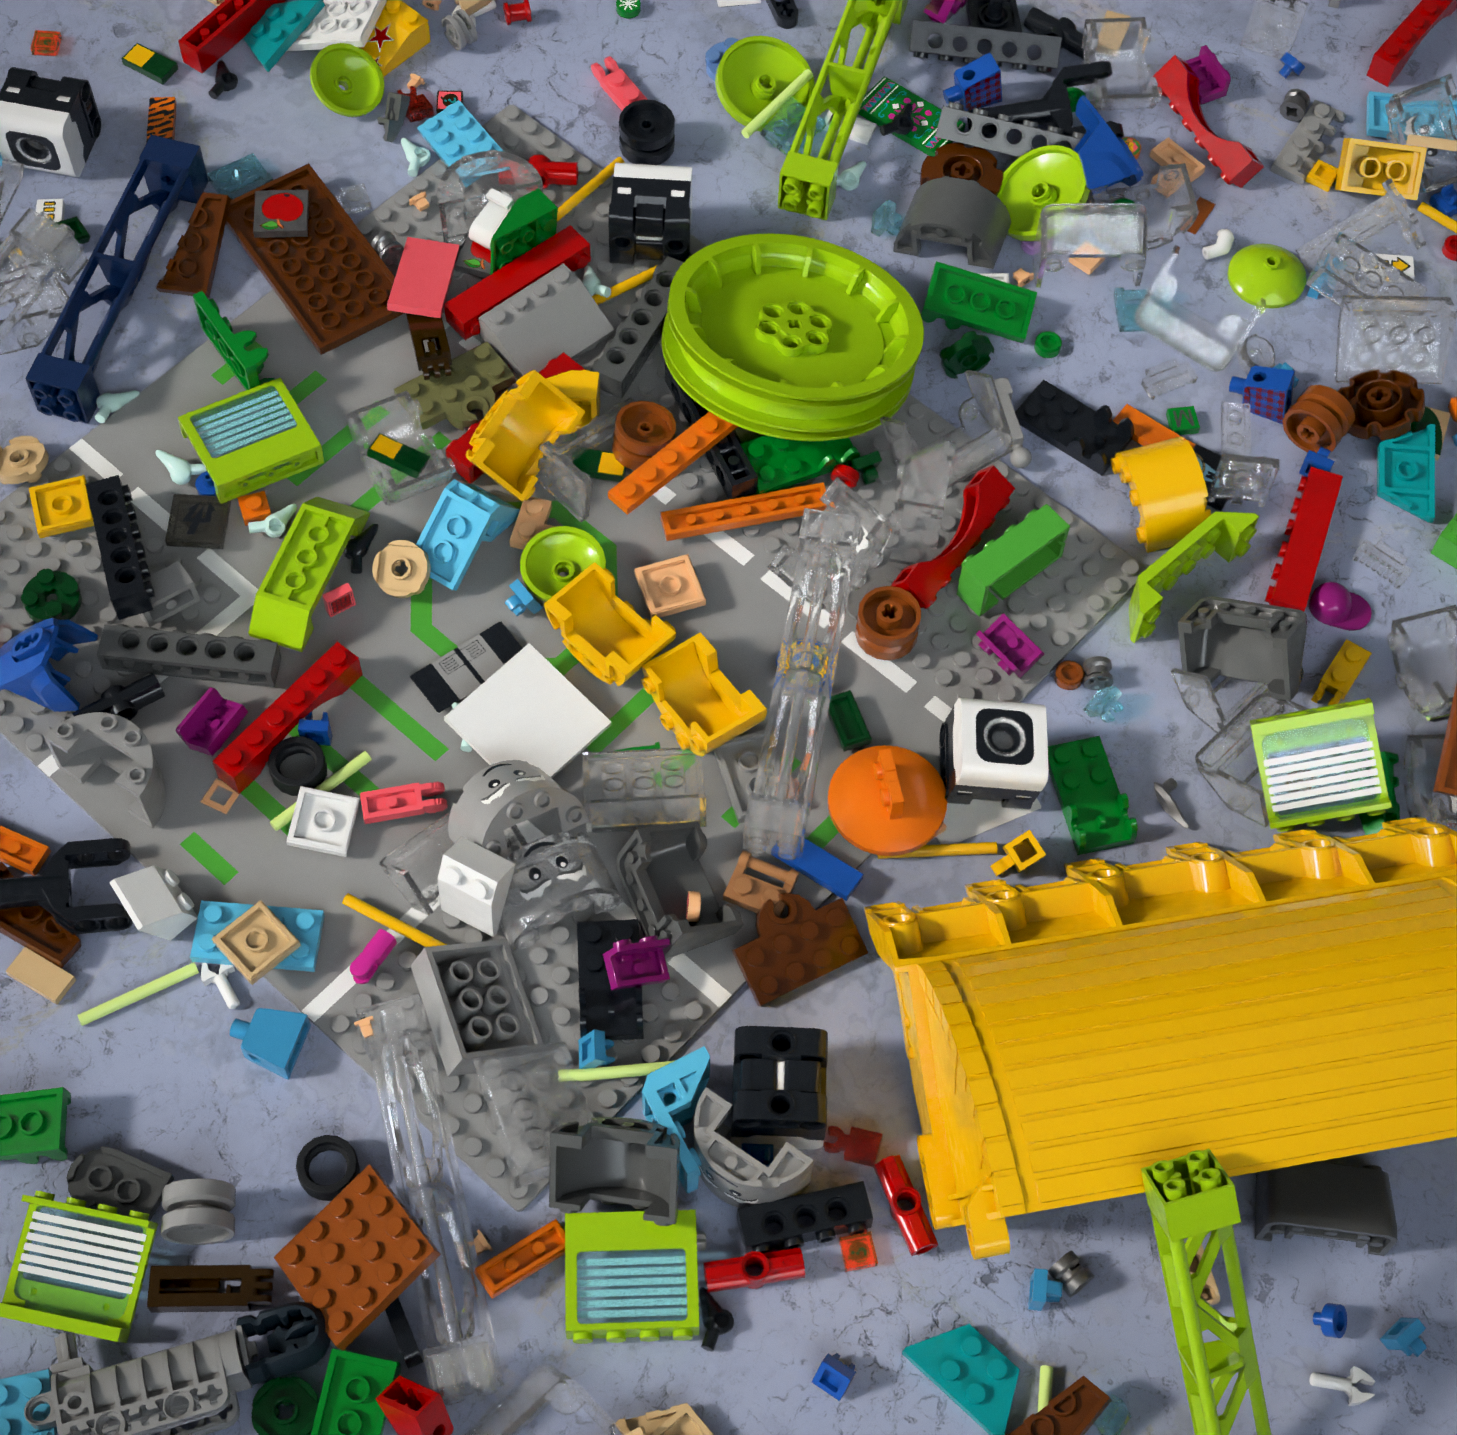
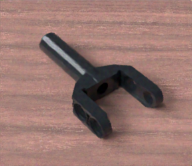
[967,61,1124,144]
[0,838,133,935]

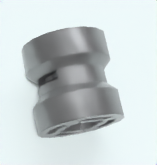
[1048,1250,1094,1297]

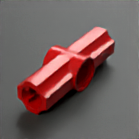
[499,155,578,190]
[873,1155,938,1256]
[703,1247,805,1293]

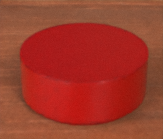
[1442,235,1457,261]
[831,464,860,488]

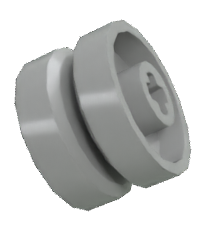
[161,1178,236,1245]

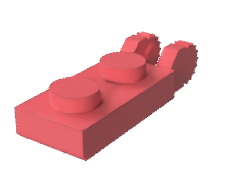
[591,56,648,111]
[360,781,448,824]

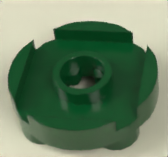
[939,331,994,379]
[21,569,82,623]
[251,1376,319,1435]

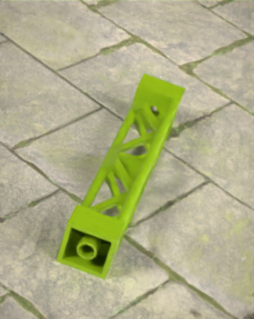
[778,0,908,220]
[1141,1149,1271,1435]

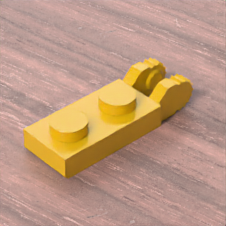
[1311,639,1372,705]

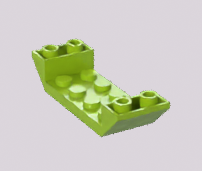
[248,496,370,652]
[1129,511,1259,643]

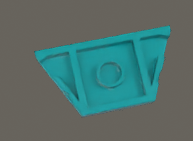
[243,0,325,72]
[1377,424,1435,523]
[902,1324,1020,1435]

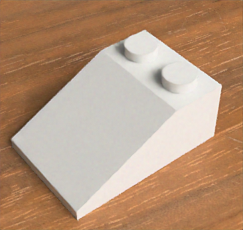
[437,837,516,937]

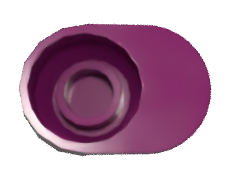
[1309,581,1372,631]

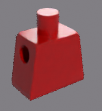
[375,1375,454,1435]

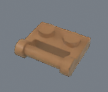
[723,850,800,918]

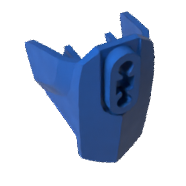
[1073,95,1144,195]
[0,618,98,712]

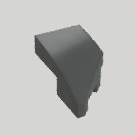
[377,92,410,142]

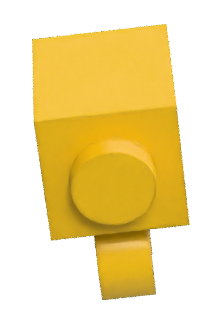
[990,829,1046,877]

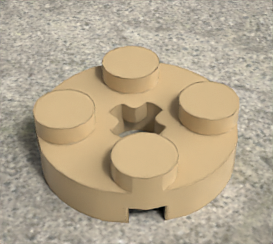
[0,436,49,485]
[372,540,431,598]

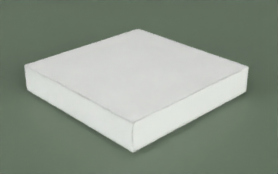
[286,786,360,857]

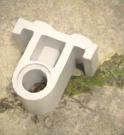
[469,188,514,250]

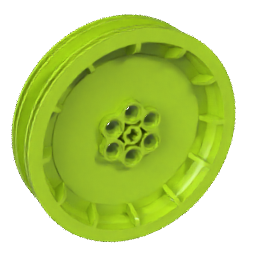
[661,233,924,441]

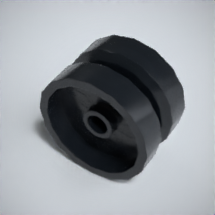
[619,99,675,165]

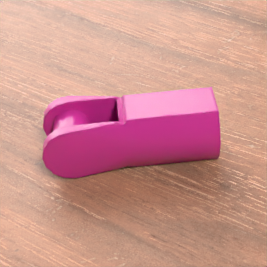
[350,929,397,984]

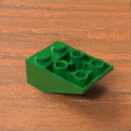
[490,188,558,275]

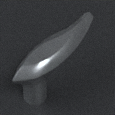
[1154,778,1189,829]

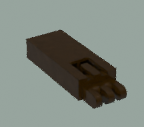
[406,313,452,380]
[147,1265,274,1313]

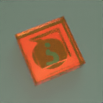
[30,30,62,56]
[838,1231,878,1272]

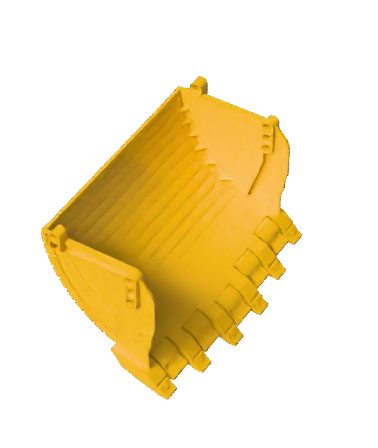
[864,817,1457,1260]

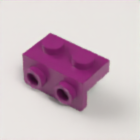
[923,0,967,23]
[1186,45,1231,105]
[976,613,1045,678]
[176,687,248,756]
[603,935,671,990]

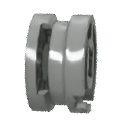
[441,9,478,50]

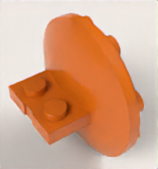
[827,745,947,856]

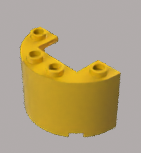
[466,370,585,502]
[1111,436,1211,553]
[544,562,676,686]
[641,632,767,756]

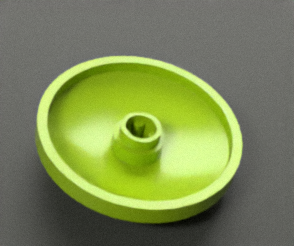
[715,36,815,132]
[997,145,1090,241]

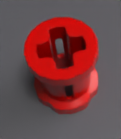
[503,0,532,25]

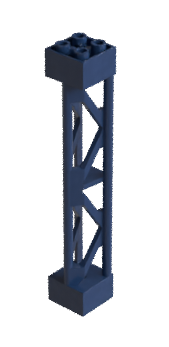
[25,135,209,424]

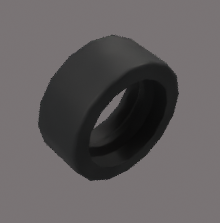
[268,736,327,796]
[296,1135,360,1201]

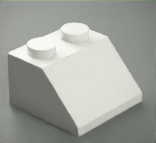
[110,865,198,941]

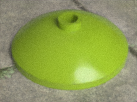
[310,43,384,117]
[1227,243,1306,308]
[520,526,606,602]

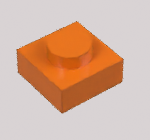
[237,490,271,526]

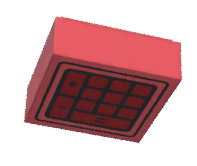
[322,583,356,618]

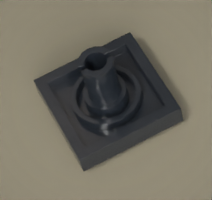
[965,0,1022,41]

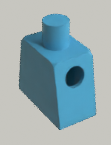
[230,1008,311,1080]

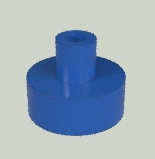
[1279,52,1305,79]
[195,472,218,501]
[1313,1303,1347,1338]

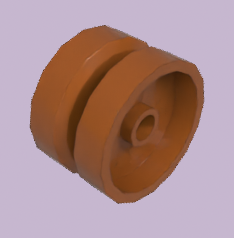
[1282,385,1355,453]
[612,401,676,471]
[855,586,921,661]

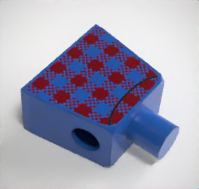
[943,53,1002,111]
[1229,366,1295,424]

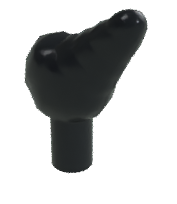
[208,60,238,99]
[880,103,914,136]
[343,524,378,574]
[699,1287,734,1352]

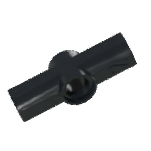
[1024,7,1097,61]
[72,673,165,721]

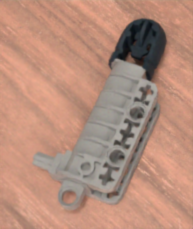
[24,1302,331,1435]

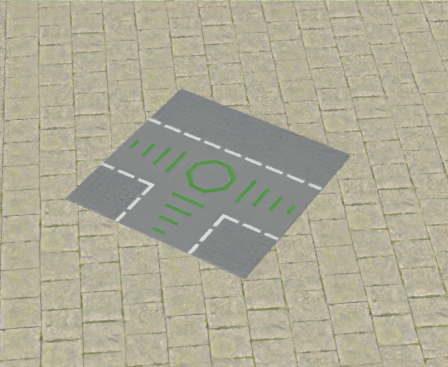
[0,105,1147,1212]

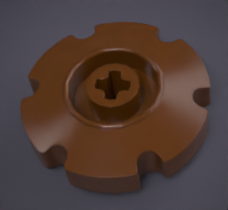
[920,143,1003,196]
[1338,369,1425,440]

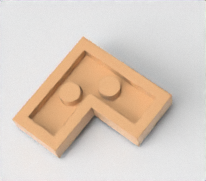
[1149,137,1206,199]
[509,497,556,550]

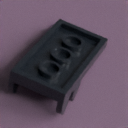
[1015,379,1134,476]
[577,919,644,1041]

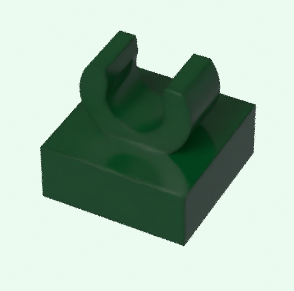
[848,451,882,486]

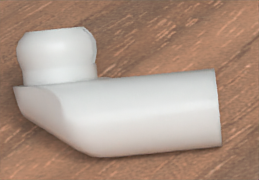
[1202,229,1234,260]

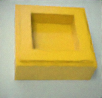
[1305,159,1338,192]

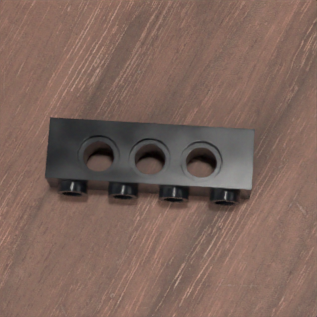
[737,1181,873,1254]

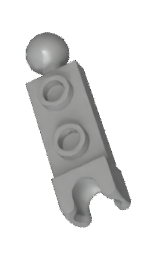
[985,378,1032,468]

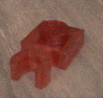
[397,86,434,123]
[823,1126,883,1167]

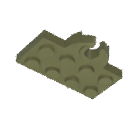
[394,342,516,431]

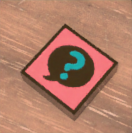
[436,91,463,114]

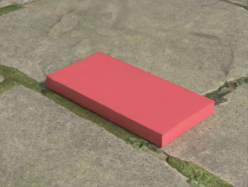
[387,237,460,318]

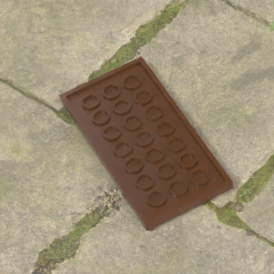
[226,163,405,355]

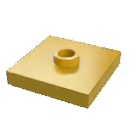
[29,475,94,538]

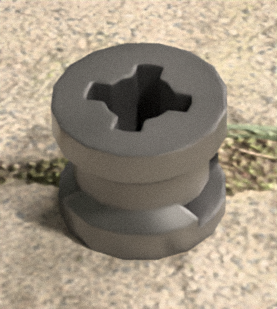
[1280,89,1310,121]
[371,231,404,265]
[1083,656,1113,690]

